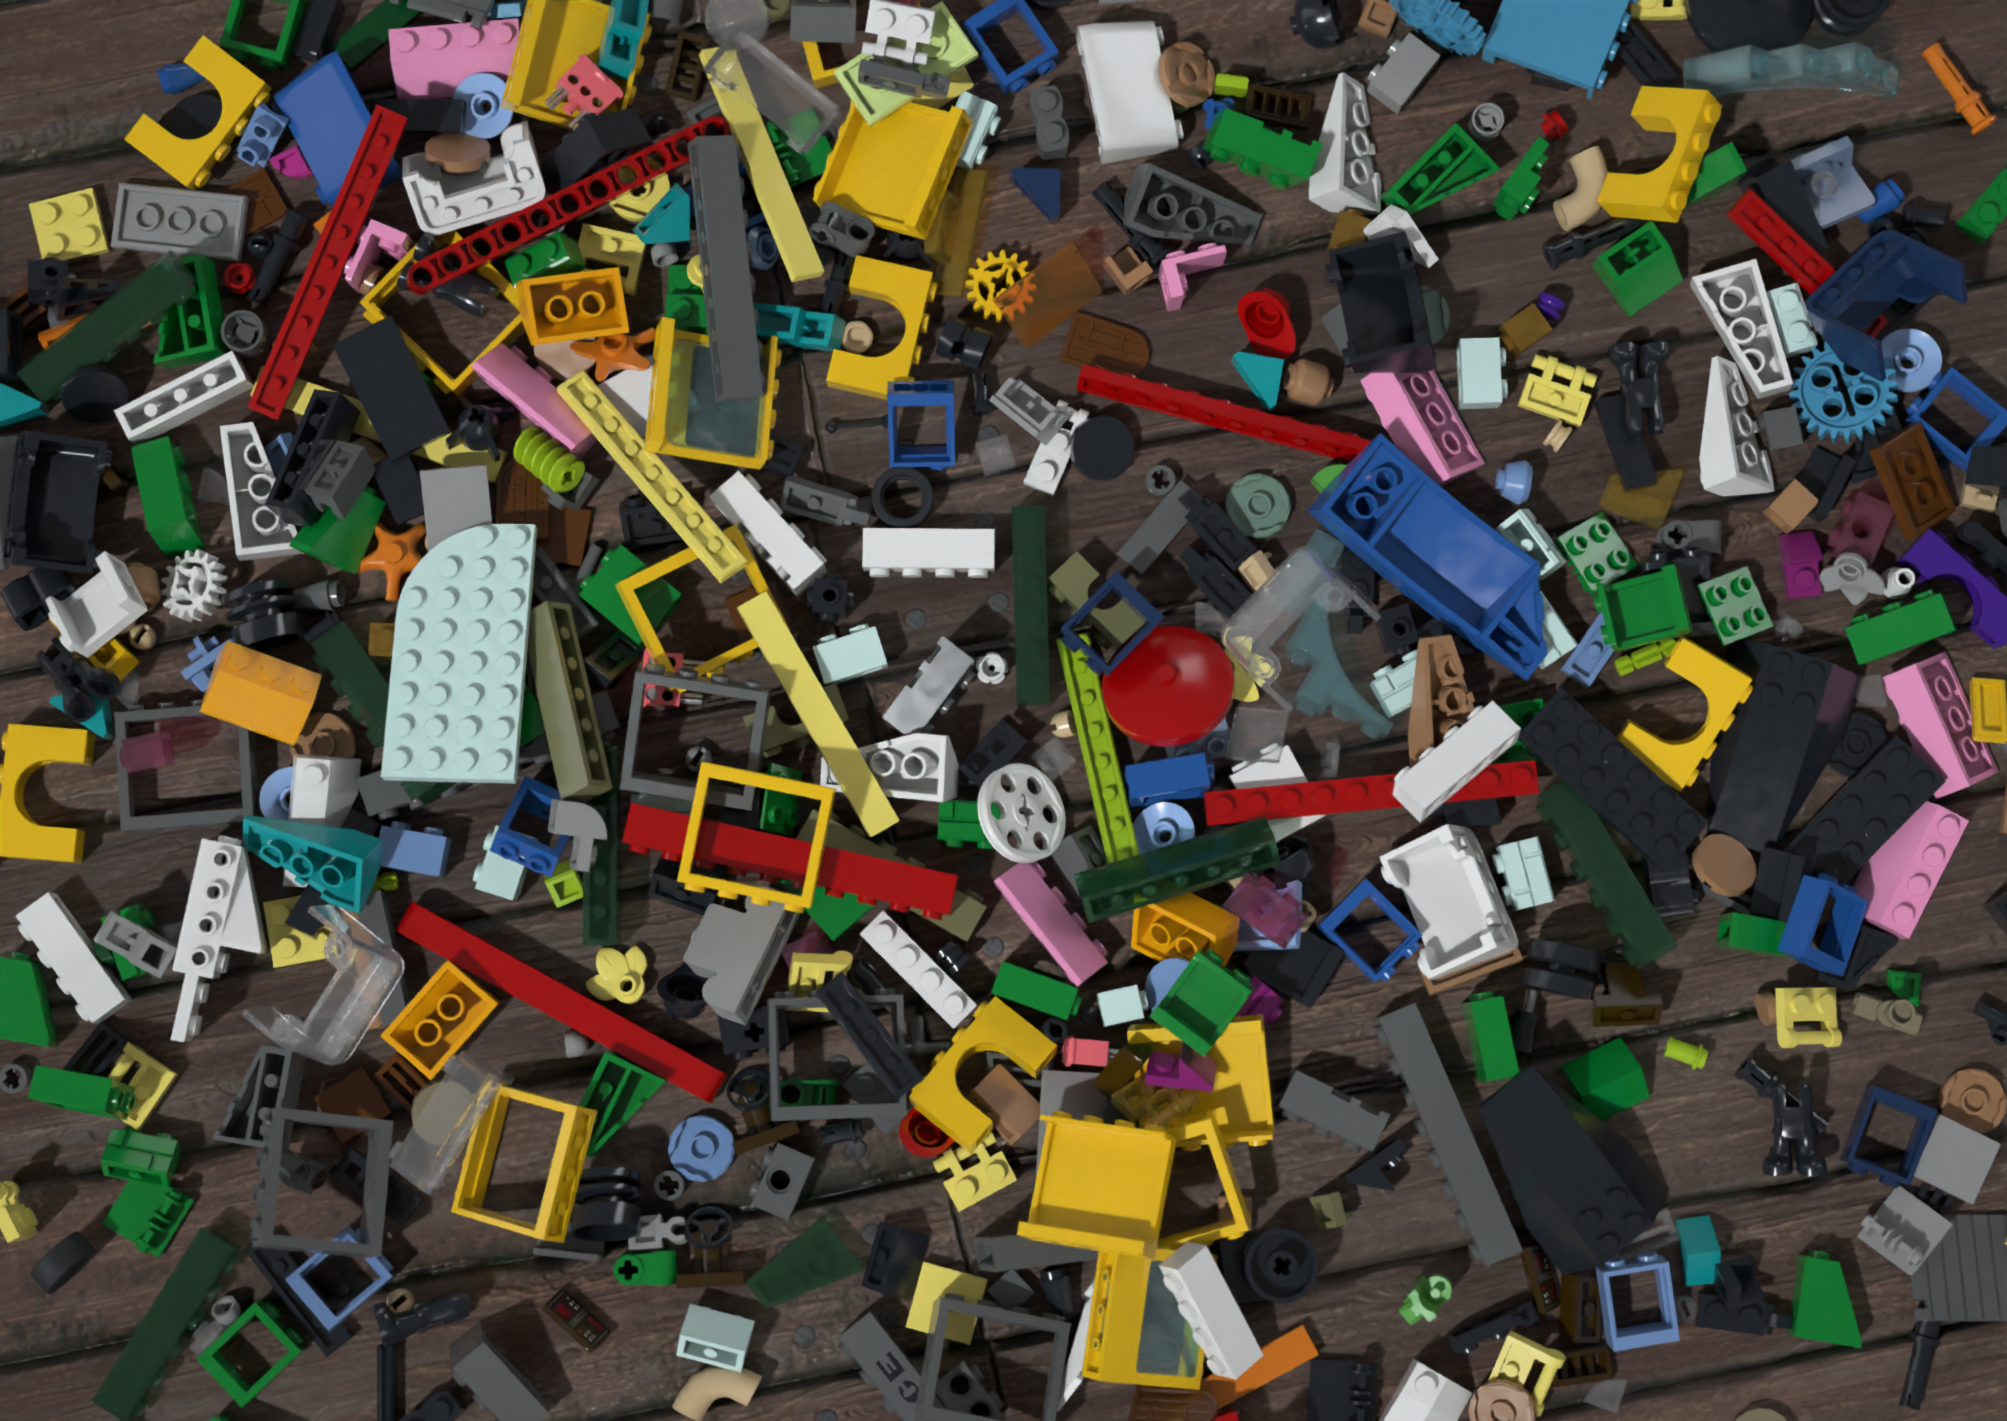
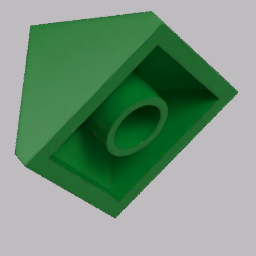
[1560,1037,1650,1121]

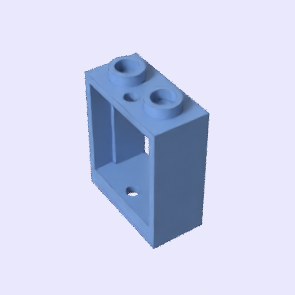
[285,1226,393,1333]
[1595,1252,1680,1352]

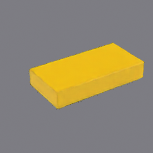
[1969,677,2007,744]

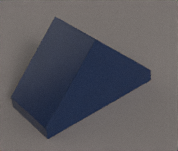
[1010,168,1061,226]

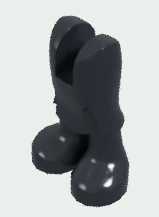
[397,232,501,318]
[1608,341,1670,436]
[36,634,120,722]
[1762,1080,1827,1176]
[373,1290,472,1347]

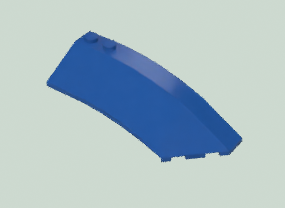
[1308,433,1547,680]

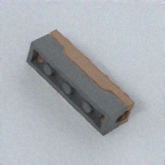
[338,890,410,1030]

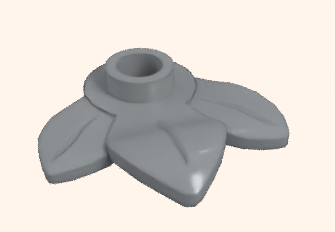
[1819,552,1884,606]

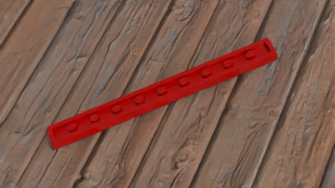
[247,104,409,421]
[1076,364,1400,463]
[1203,760,1539,826]

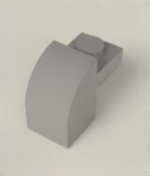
[547,799,607,872]
[93,911,177,978]

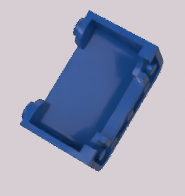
[271,50,402,208]

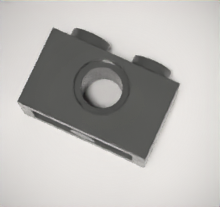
[749,1142,816,1221]

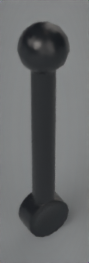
[825,415,888,433]

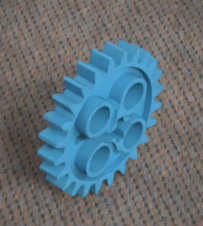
[1388,0,1486,56]
[1789,341,1899,444]

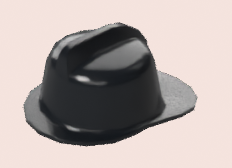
[656,963,708,1020]

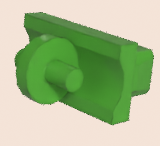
[1398,1274,1453,1326]

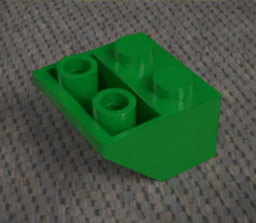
[1591,220,1683,318]

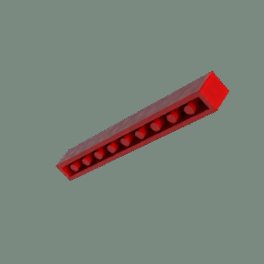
[622,803,959,921]

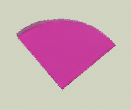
[269,145,314,179]

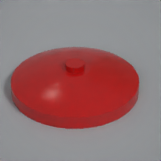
[1102,626,1235,747]

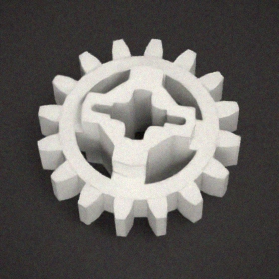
[160,549,228,622]

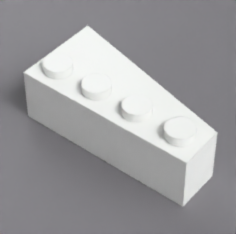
[1690,259,1793,399]
[220,422,303,561]
[709,471,827,598]

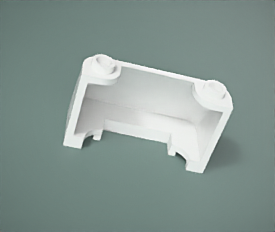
[1076,21,1183,164]
[402,120,545,235]
[1380,824,1519,980]

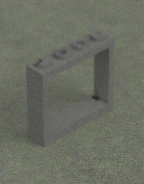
[620,664,772,810]
[114,700,260,833]
[767,988,907,1121]
[249,1107,394,1258]
[914,1293,1071,1421]

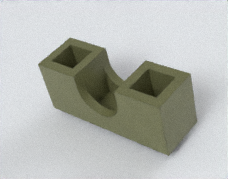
[1048,551,1145,652]
[743,683,851,759]

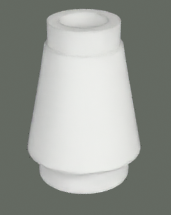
[1881,567,1915,599]

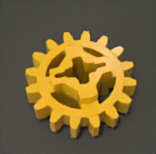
[965,250,1036,323]

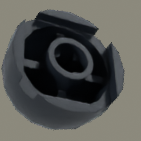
[1289,0,1346,50]
[1247,836,1316,894]

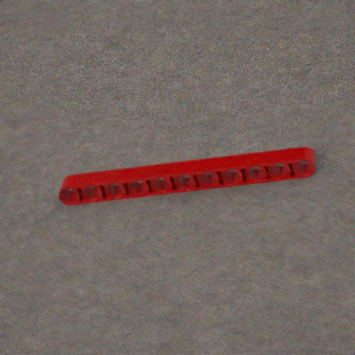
[406,116,730,295]
[396,901,728,1104]

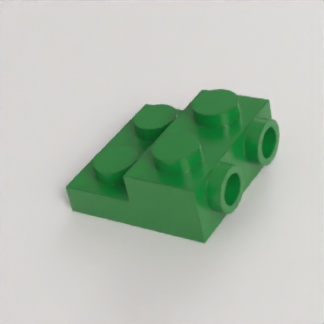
[1492,137,1549,221]
[665,265,708,335]

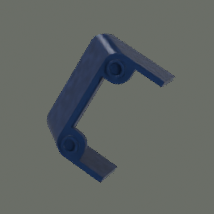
[1805,230,1968,382]

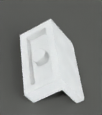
[1363,204,1439,268]

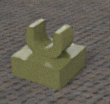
[1309,1191,1353,1230]

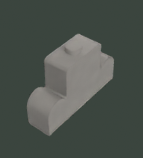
[683,886,800,1025]

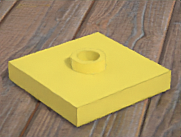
[906,1261,988,1345]

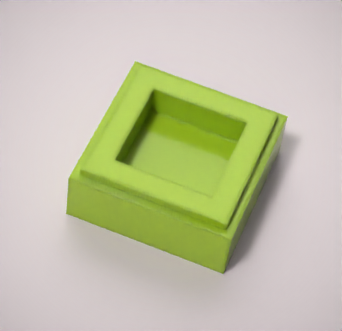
[1213,73,1249,98]

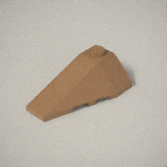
[1408,634,1475,767]

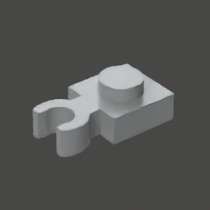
[628,1214,687,1253]

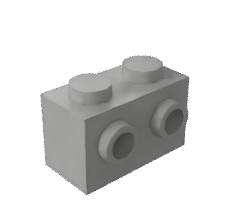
[1367,32,1440,115]

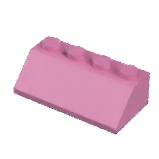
[388,18,521,99]
[471,343,597,461]
[1360,370,1485,487]
[1882,651,1999,799]
[1852,801,1969,940]
[994,861,1109,988]

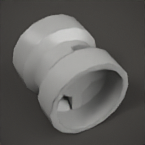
[1468,103,1504,143]

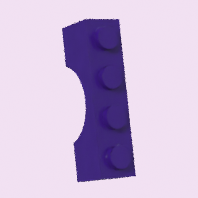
[1895,528,2007,650]

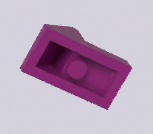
[1778,531,1823,600]
[1146,1042,1217,1092]

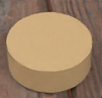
[841,321,873,355]

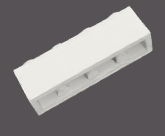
[114,351,254,445]
[862,528,995,578]
[1392,701,1521,822]
[16,892,133,1023]
[860,911,977,1029]
[1159,1242,1264,1380]

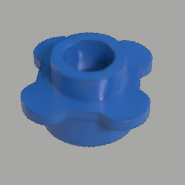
[1203,97,1235,130]

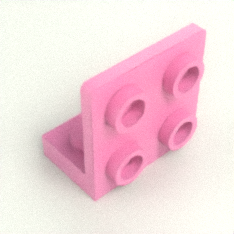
[344,219,415,294]
[1158,243,1227,312]

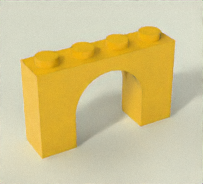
[124,35,272,191]
[1597,86,1722,223]
[826,255,938,400]
[1616,636,1753,792]
[0,724,96,864]
[909,996,1057,1154]

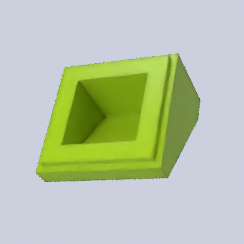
[543,859,587,908]

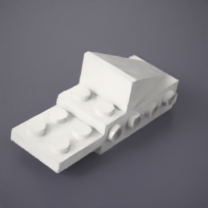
[171,835,268,1042]

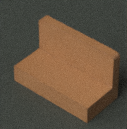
[965,1064,1040,1146]

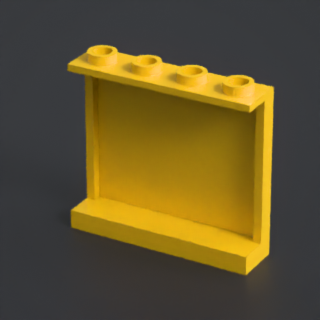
[500,0,652,130]
[813,101,974,240]
[1127,1014,1275,1151]
[1017,1111,1177,1260]

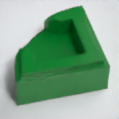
[1885,970,1921,1007]

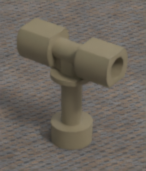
[1850,992,1923,1036]

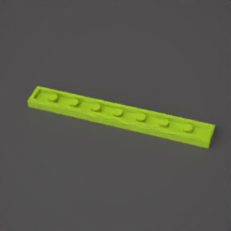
[1056,632,1147,895]

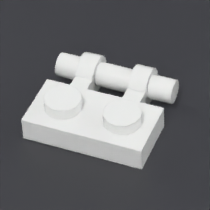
[861,0,936,67]

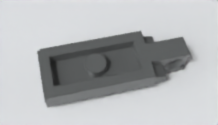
[858,58,950,100]
[779,475,873,527]

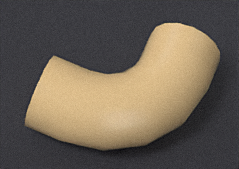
[1553,146,1608,231]
[672,1365,762,1421]

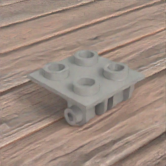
[1857,1186,1953,1277]

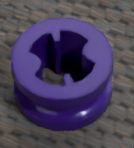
[1535,292,1565,321]

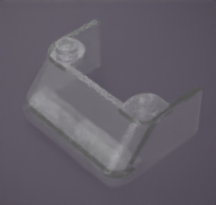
[702,28,845,154]
[1220,547,1381,712]
[242,905,405,1065]
[388,1051,515,1196]

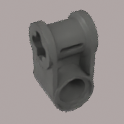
[809,201,875,258]
[1655,520,1721,556]
[279,1147,327,1195]

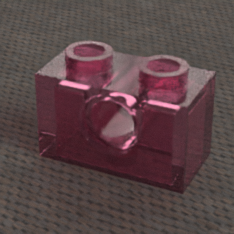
[1826,492,1894,568]
[1224,873,1308,949]

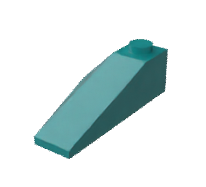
[242,815,382,914]

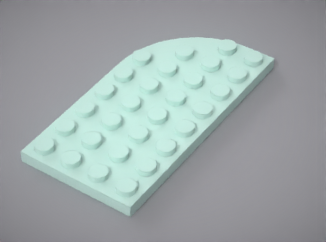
[381,524,537,784]

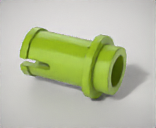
[1663,1036,1709,1070]

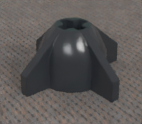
[879,215,938,270]
[445,396,515,462]

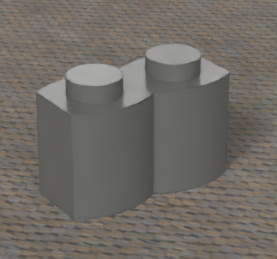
[1030,85,1069,162]

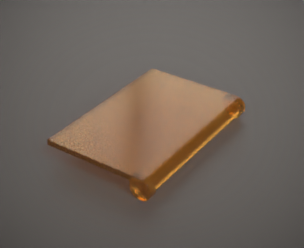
[992,240,1103,350]

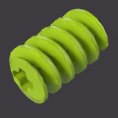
[514,425,585,493]

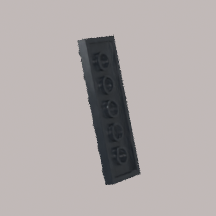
[1517,688,1709,873]
[1755,735,1946,903]

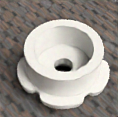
[976,652,1008,684]

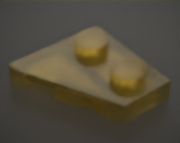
[1598,469,1684,530]

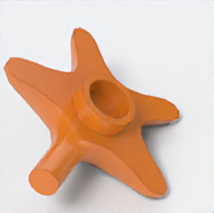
[570,327,655,382]
[357,521,426,602]

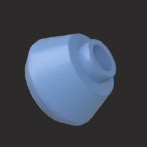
[746,225,779,270]
[1495,460,1533,505]

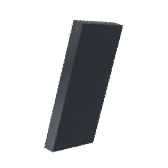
[332,316,452,462]

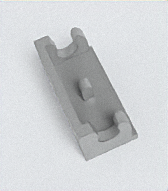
[989,377,1068,446]

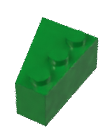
[1202,108,1323,190]
[1379,123,1501,215]
[153,254,229,370]
[131,436,206,560]
[1845,589,1958,665]
[579,1051,668,1157]

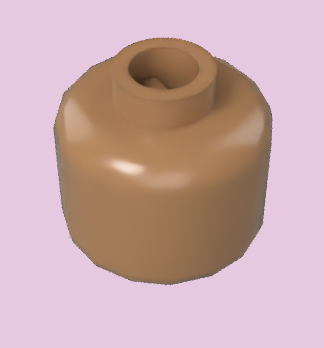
[1283,359,1334,405]
[126,562,161,613]

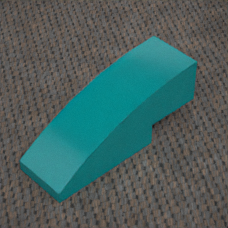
[596,0,649,80]
[753,303,846,352]

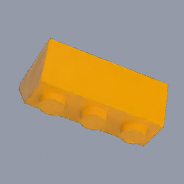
[515,267,629,346]
[199,640,322,746]
[1131,877,1240,966]
[380,960,501,1080]

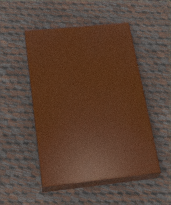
[1869,422,1956,540]

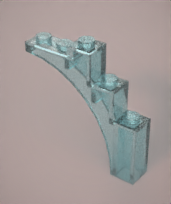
[1683,42,1898,98]
[1275,528,1394,739]

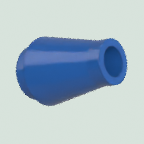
[156,63,207,96]
[1857,178,1905,225]

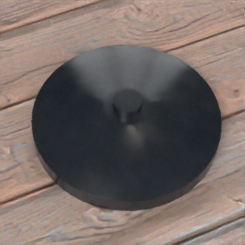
[1684,0,1813,64]

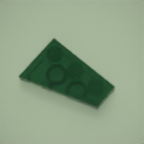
[745,1218,865,1309]

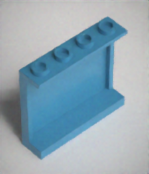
[1482,0,1638,99]

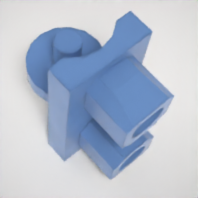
[236,102,290,167]
[181,635,233,693]

